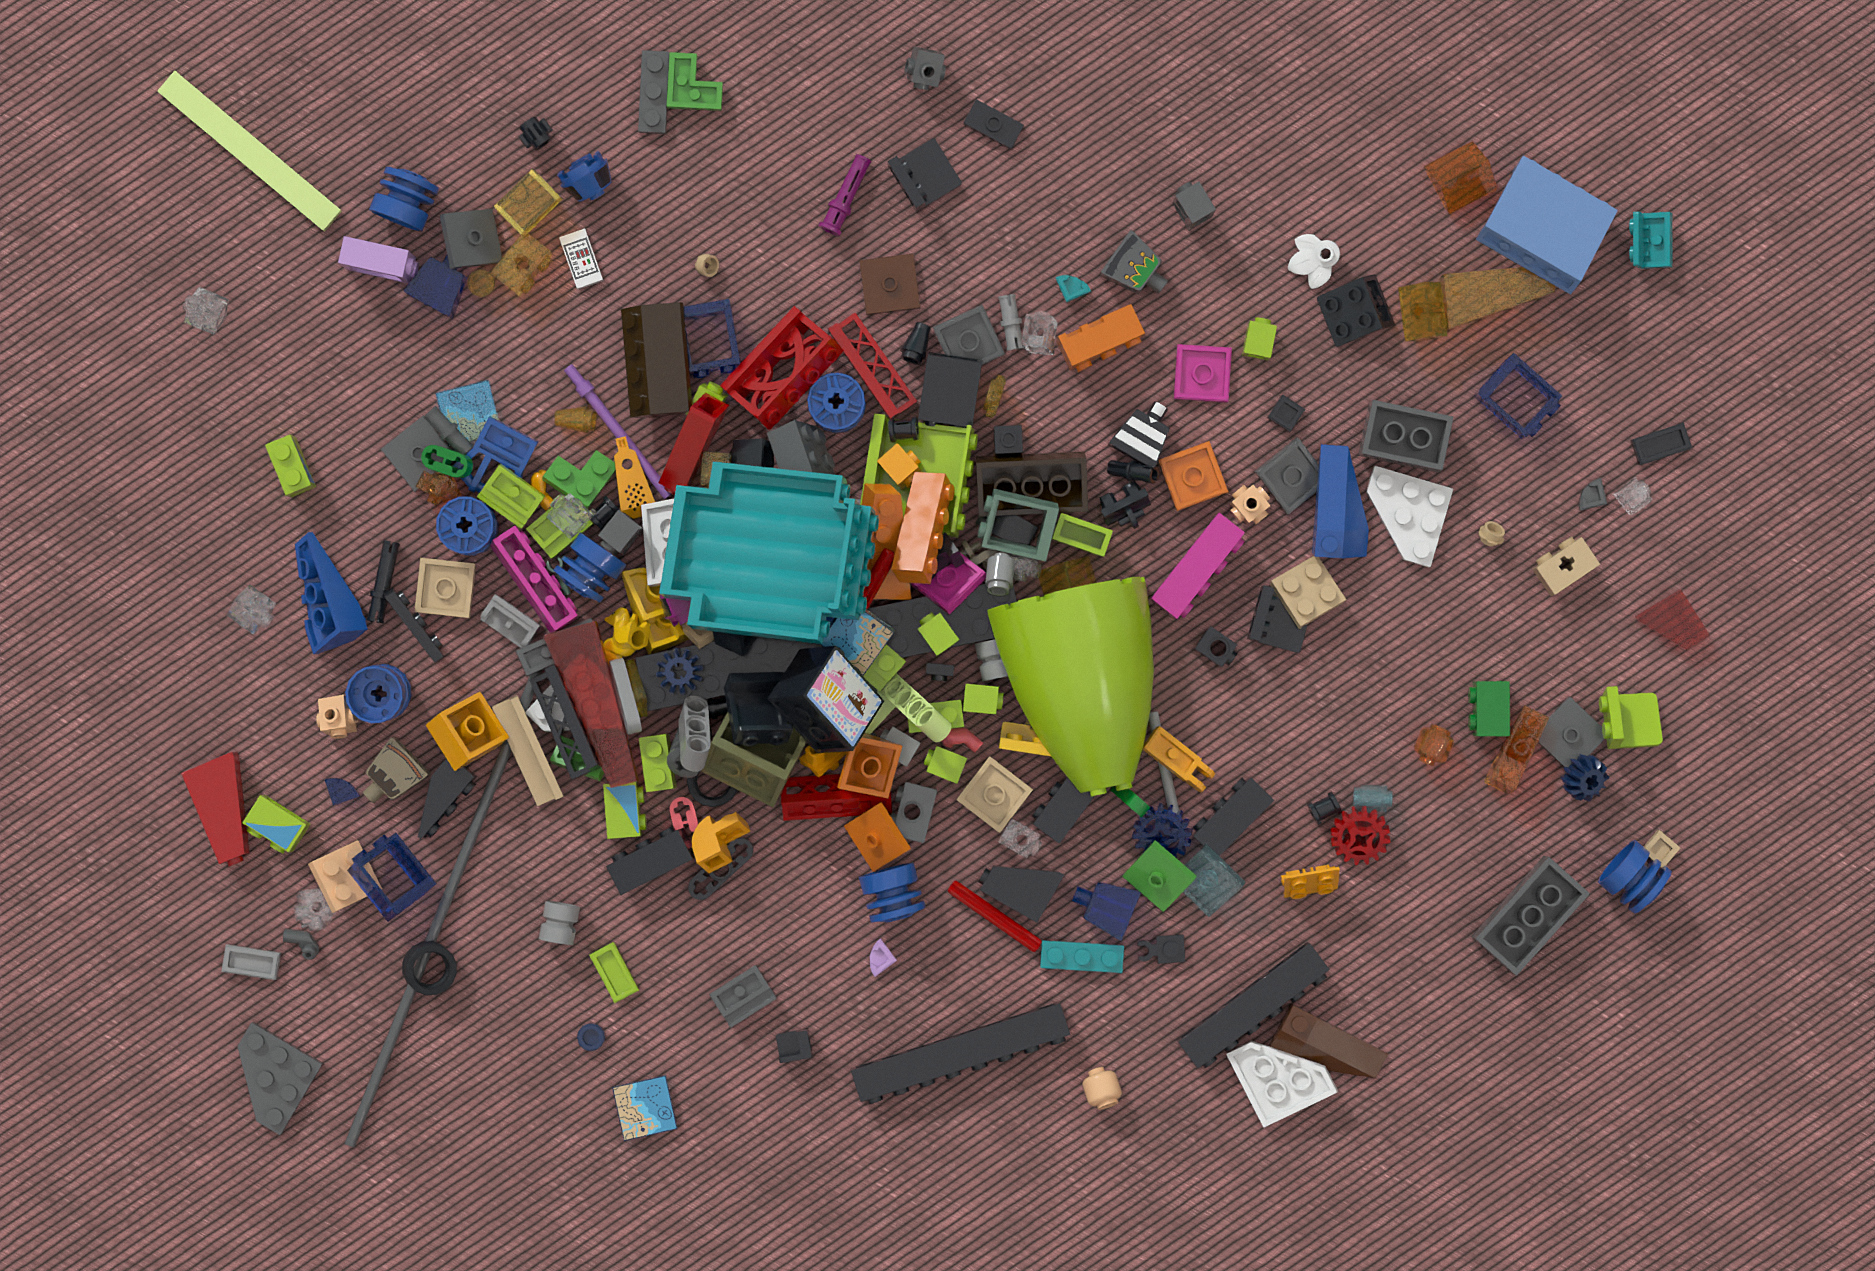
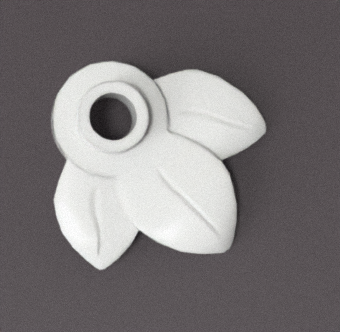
[1288,234,1340,289]

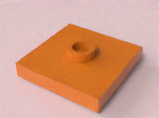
[1158,441,1228,511]
[844,802,911,872]

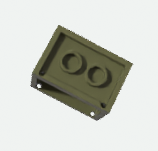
[701,713,807,808]

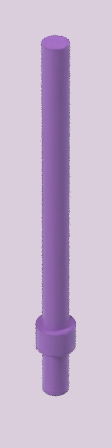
[564,364,672,500]

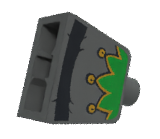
[1100,230,1168,295]

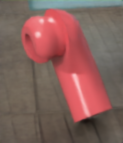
[941,727,983,753]

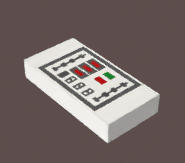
[559,229,604,290]

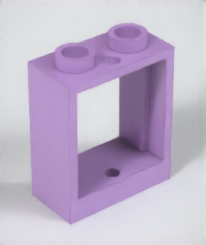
[338,236,419,284]

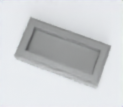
[221,944,281,980]

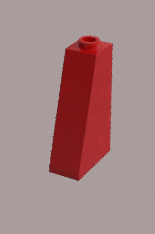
[658,393,729,495]
[181,752,250,867]

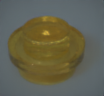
[468,269,495,297]

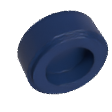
[577,1023,605,1051]

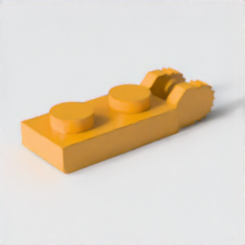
[1142,726,1215,793]

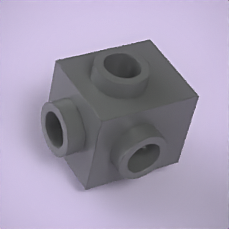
[904,46,946,90]

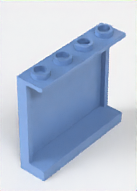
[1476,156,1618,295]

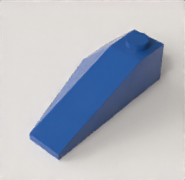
[1312,444,1369,558]
[295,532,368,654]

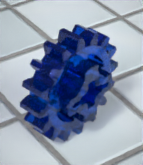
[1132,803,1193,858]

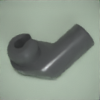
[283,929,319,960]

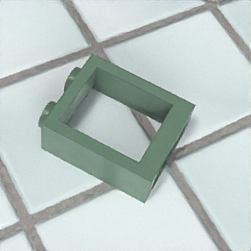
[977,489,1059,561]

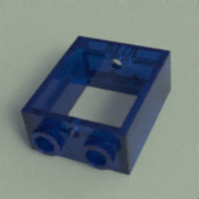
[684,299,741,379]
[1474,352,1562,439]
[347,833,437,922]

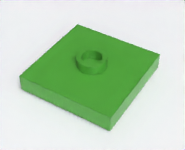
[1122,840,1197,912]

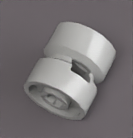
[975,640,1008,682]
[539,901,580,945]

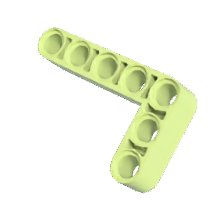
[865,673,952,742]

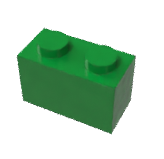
[1468,681,1510,736]

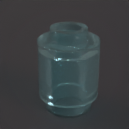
[1353,784,1393,812]

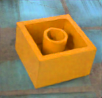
[426,692,509,771]

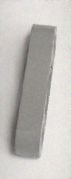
[609,658,642,735]

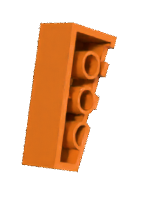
[862,483,911,600]

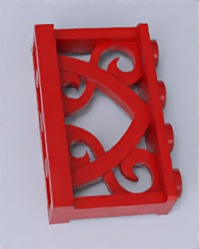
[720,306,844,430]

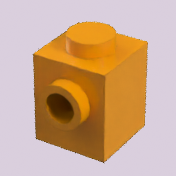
[877,443,922,490]

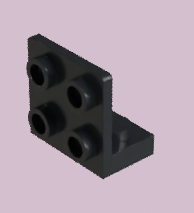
[887,138,962,212]
[1317,274,1395,347]
[1247,585,1308,653]

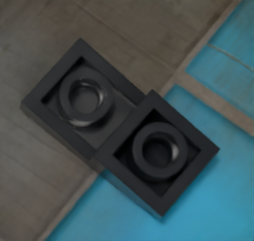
[975,515,1040,545]

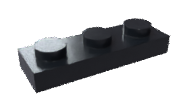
[384,588,444,663]

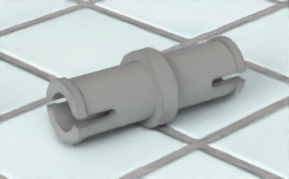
[998,294,1024,351]

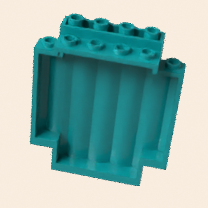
[659,462,879,644]

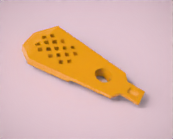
[614,436,655,519]

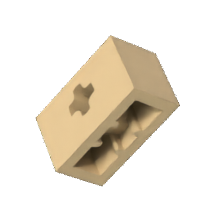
[1532,536,1600,596]

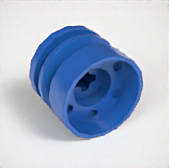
[369,167,439,232]
[807,373,866,434]
[436,496,499,556]
[554,532,627,603]
[345,664,412,723]
[1598,840,1672,914]
[858,862,926,923]

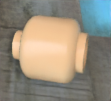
[1082,1067,1122,1110]

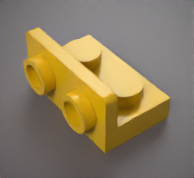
[999,722,1052,757]

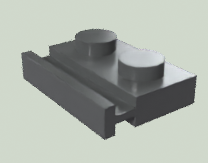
[709,965,777,1028]

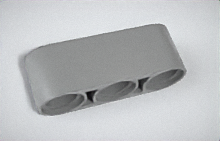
[679,695,711,772]

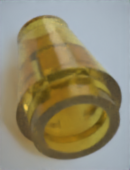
[554,406,597,433]

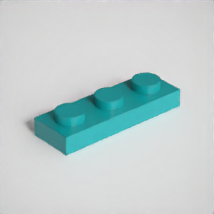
[1040,940,1124,973]

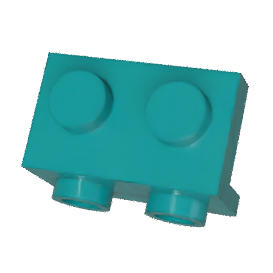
[1629,211,1673,269]

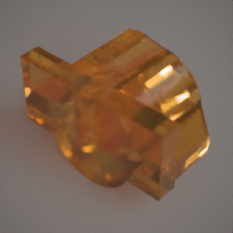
[415,471,462,505]

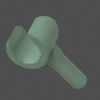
[546,557,571,595]

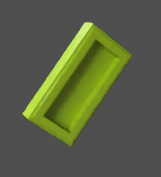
[589,942,640,1003]

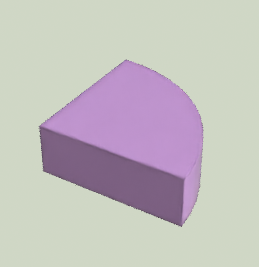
[870,938,897,977]

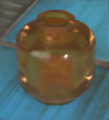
[1414,724,1454,766]

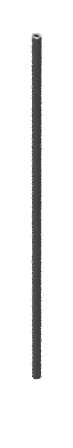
[345,670,543,1147]

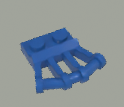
[453,416,539,493]

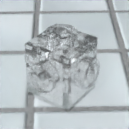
[183,287,229,335]
[227,584,276,635]
[294,888,335,931]

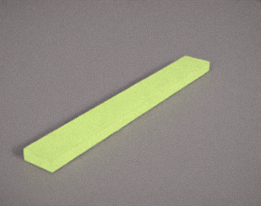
[158,71,342,232]

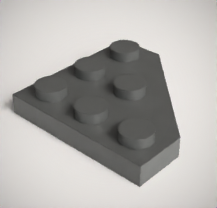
[237,1022,324,1135]

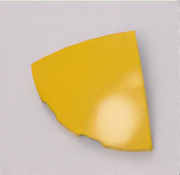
[622,568,689,655]

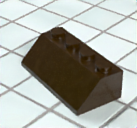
[621,302,692,418]
[976,451,1088,517]

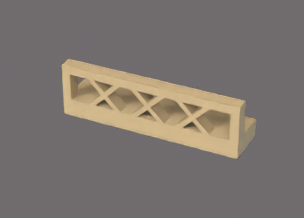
[492,695,564,806]

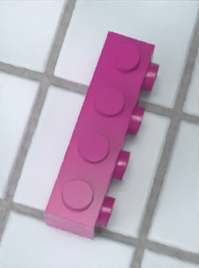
[1150,513,1245,620]
[490,526,578,635]

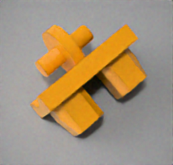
[799,745,847,777]

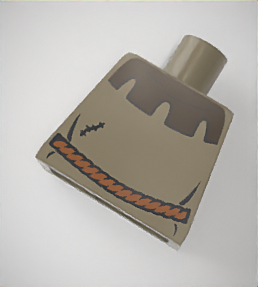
[363,737,432,803]

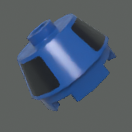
[557,150,612,202]

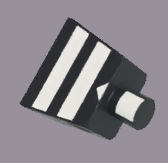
[1108,401,1170,466]

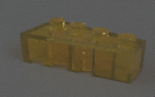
[1439,267,1555,332]

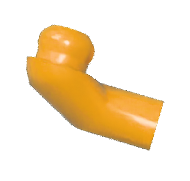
[530,469,556,511]

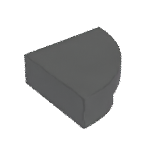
[1578,478,1607,511]

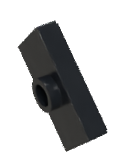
[963,99,1024,150]

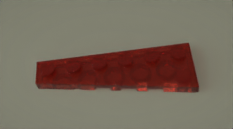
[543,621,639,788]

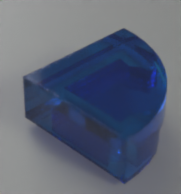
[324,778,360,805]

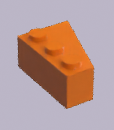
[1056,304,1145,373]

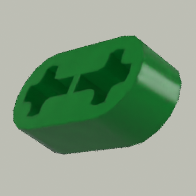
[421,445,473,478]
[1109,786,1151,818]

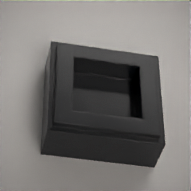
[1267,394,1305,433]

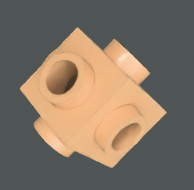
[1230,485,1270,525]
[316,695,359,739]

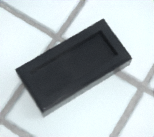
[1630,422,1692,466]

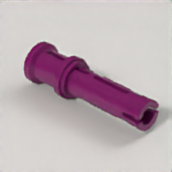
[818,154,872,237]

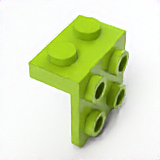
[1599,686,1663,749]

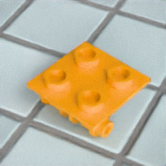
[1281,864,1340,899]

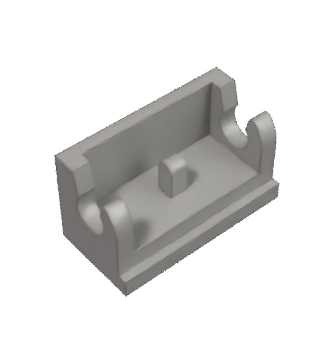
[480,594,543,648]

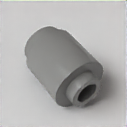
[985,553,1015,596]

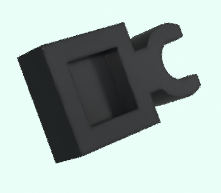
[1137,934,1185,964]

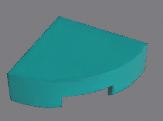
[1055,275,1091,303]

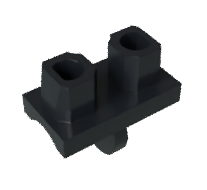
[1099,482,1151,529]

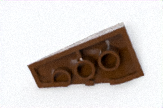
[1269,1003,1388,1078]

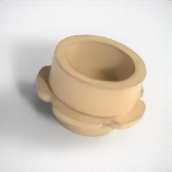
[1478,521,1505,546]

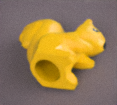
[601,607,651,667]

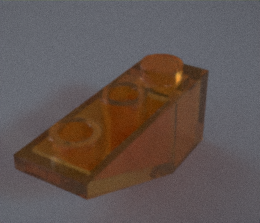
[1484,705,1550,794]

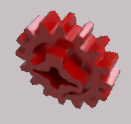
[1330,806,1390,865]

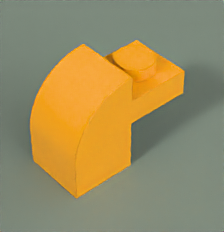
[692,812,751,873]

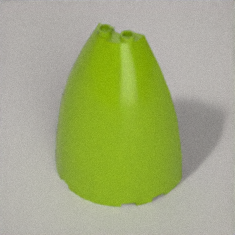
[987,576,1154,796]

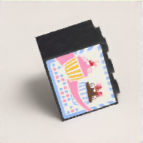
[767,646,884,753]

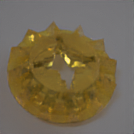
[983,374,1006,418]

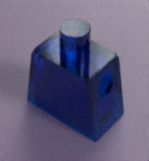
[403,255,467,319]
[1072,881,1141,941]

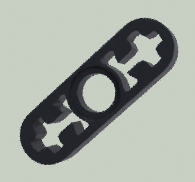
[688,838,754,900]

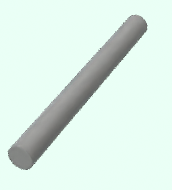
[1149,711,1181,820]

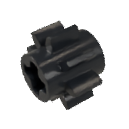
[518,116,553,151]

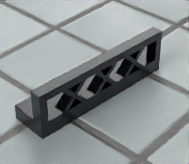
[529,665,603,780]

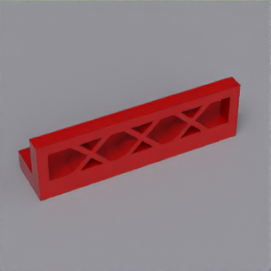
[828,313,917,418]
[781,774,892,821]

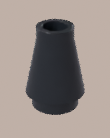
[900,322,931,365]

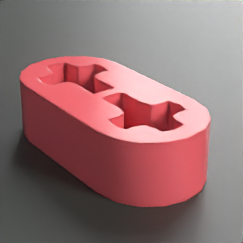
[670,797,699,832]

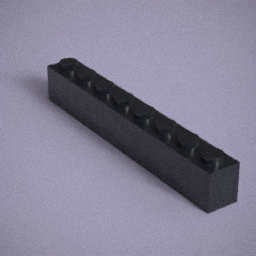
[851,1002,1070,1104]

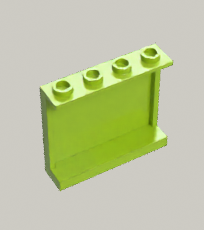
[860,413,978,538]

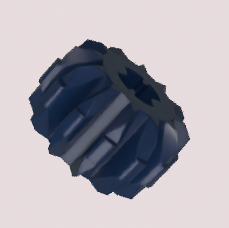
[656,648,703,695]
[1560,754,1610,801]

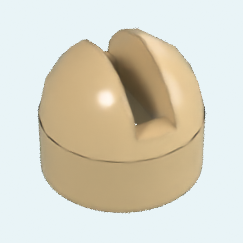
[695,254,719,277]

